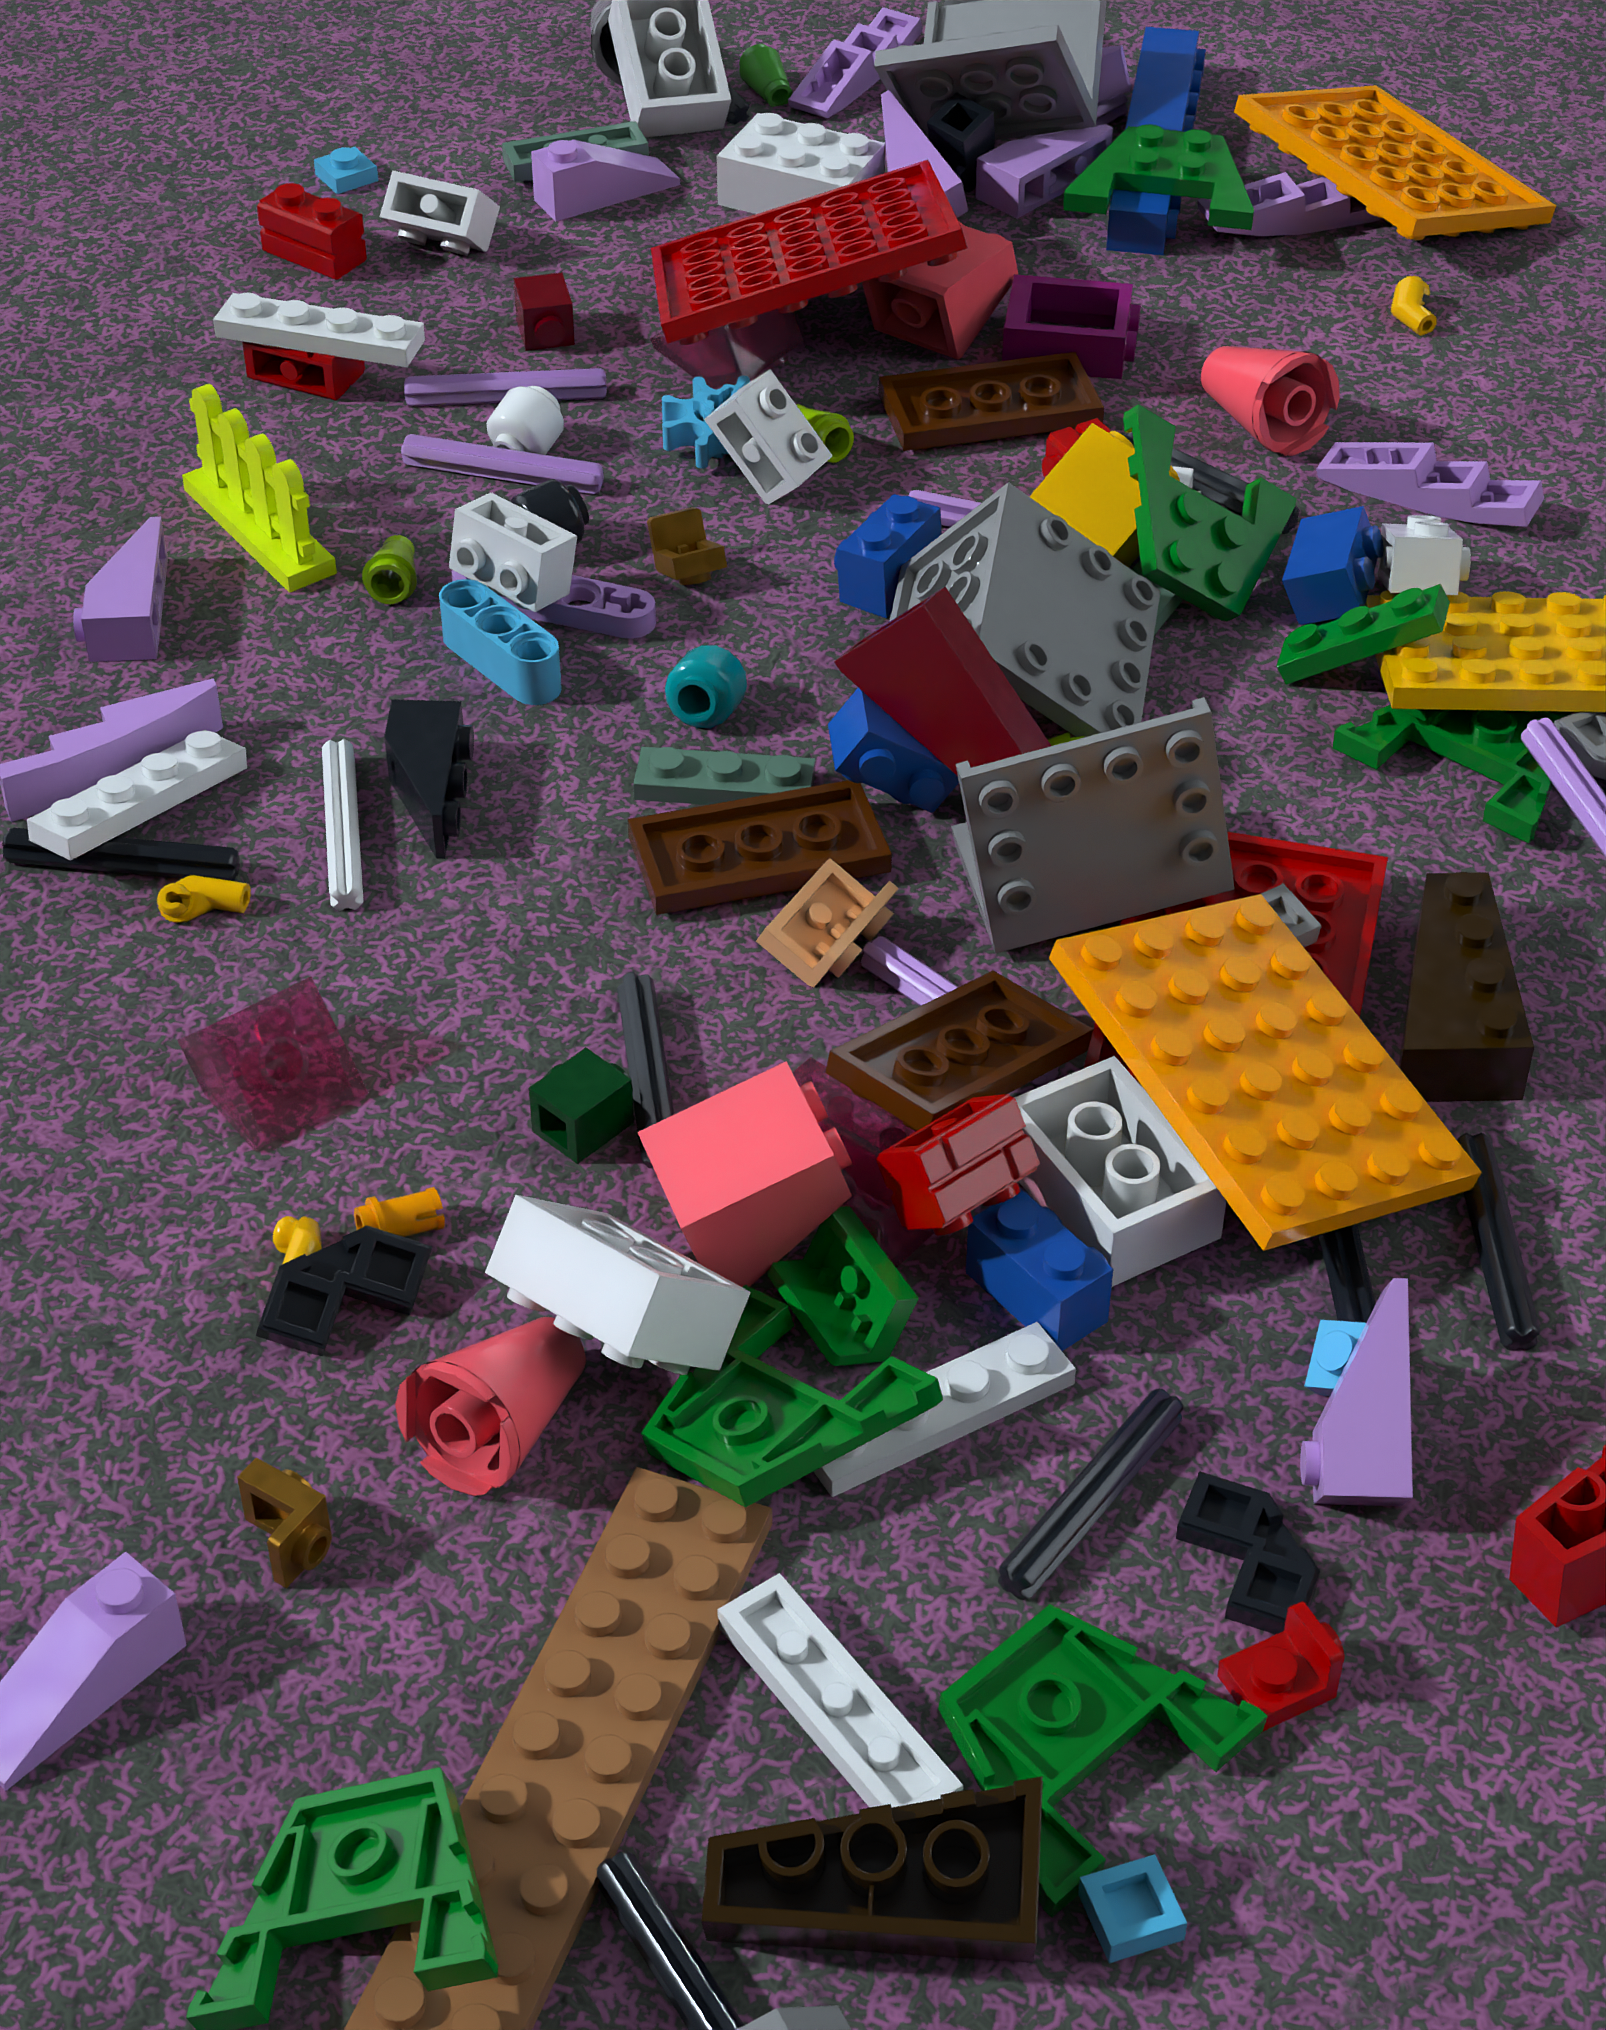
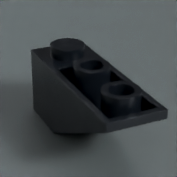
[384,699,474,859]

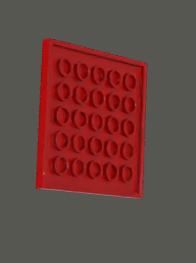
[651,159,968,345]

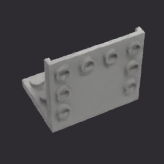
[874,0,1107,140]
[890,482,1161,737]
[951,697,1234,954]

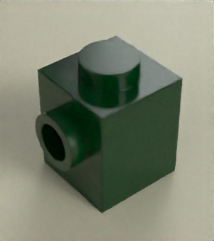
[529,1047,634,1164]

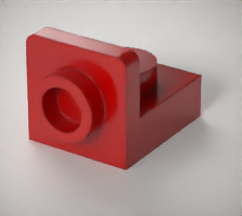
[1217,1601,1345,1732]

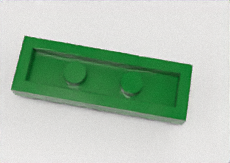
[1276,584,1450,684]

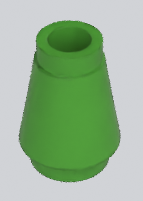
[739,44,792,107]

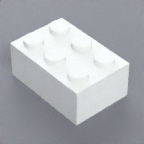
[608,0,731,137]
[717,113,885,214]
[1014,1056,1226,1287]
[485,1195,751,1375]

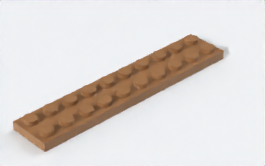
[344,1467,772,2030]

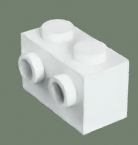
[380,170,500,256]
[704,369,833,504]
[449,492,577,612]
[1378,515,1471,595]

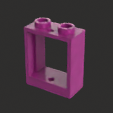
[1002,274,1141,379]

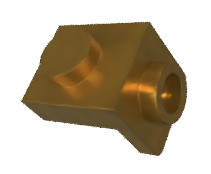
[647,507,727,585]
[237,1457,332,1588]

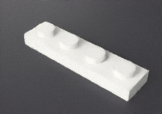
[213,293,425,368]
[27,730,247,861]
[813,1322,1076,1497]
[718,1573,963,1808]

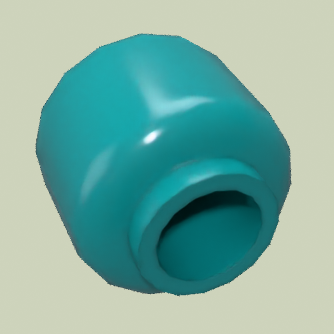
[665,645,747,728]

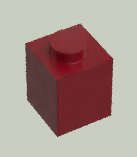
[513,272,575,351]

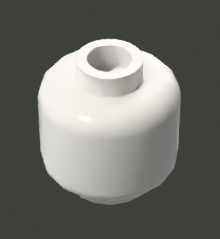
[487,385,564,455]

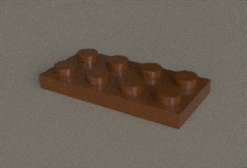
[878,352,1104,451]
[628,780,892,915]
[825,971,1094,1131]

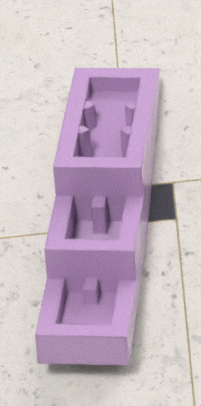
[788,7,923,118]
[1197,172,1384,236]
[1316,442,1544,527]
[0,678,223,822]

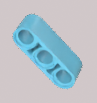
[439,579,562,705]

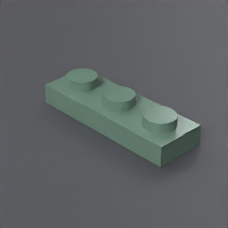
[502,121,649,182]
[633,747,815,805]

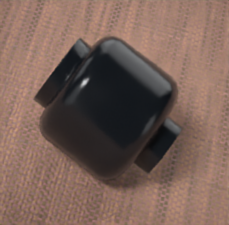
[511,479,589,544]

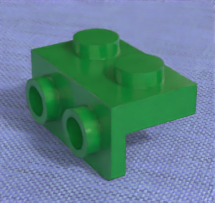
[767,1206,919,1366]

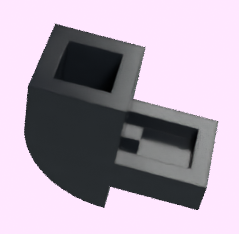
[927,92,995,193]

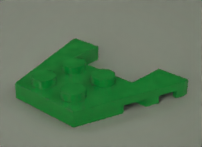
[1063,124,1254,230]
[1123,404,1296,622]
[1332,705,1572,843]
[641,1285,944,1507]
[938,1604,1268,1918]
[186,1767,499,2030]

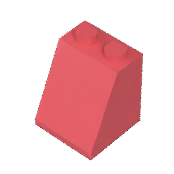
[862,222,1019,360]
[637,1061,853,1287]

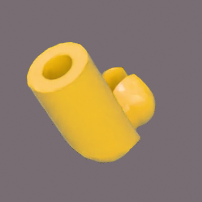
[1391,276,1437,336]
[157,875,251,923]
[273,1216,322,1264]

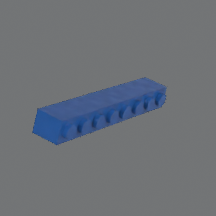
[1106,27,1206,255]

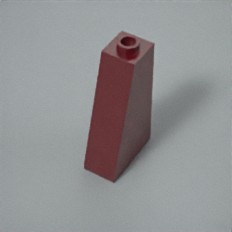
[834,587,1051,776]

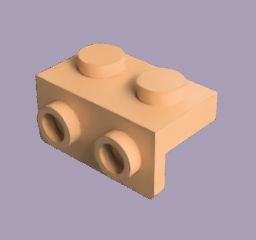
[756,858,899,988]

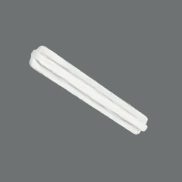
[322,739,363,911]

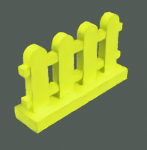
[182,384,337,593]

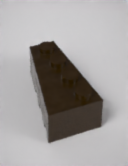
[1399,872,1534,1102]
[701,1776,1043,1963]

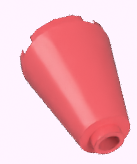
[1201,346,1340,456]
[395,1317,586,1496]

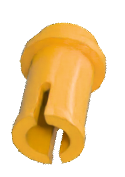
[354,1187,445,1237]

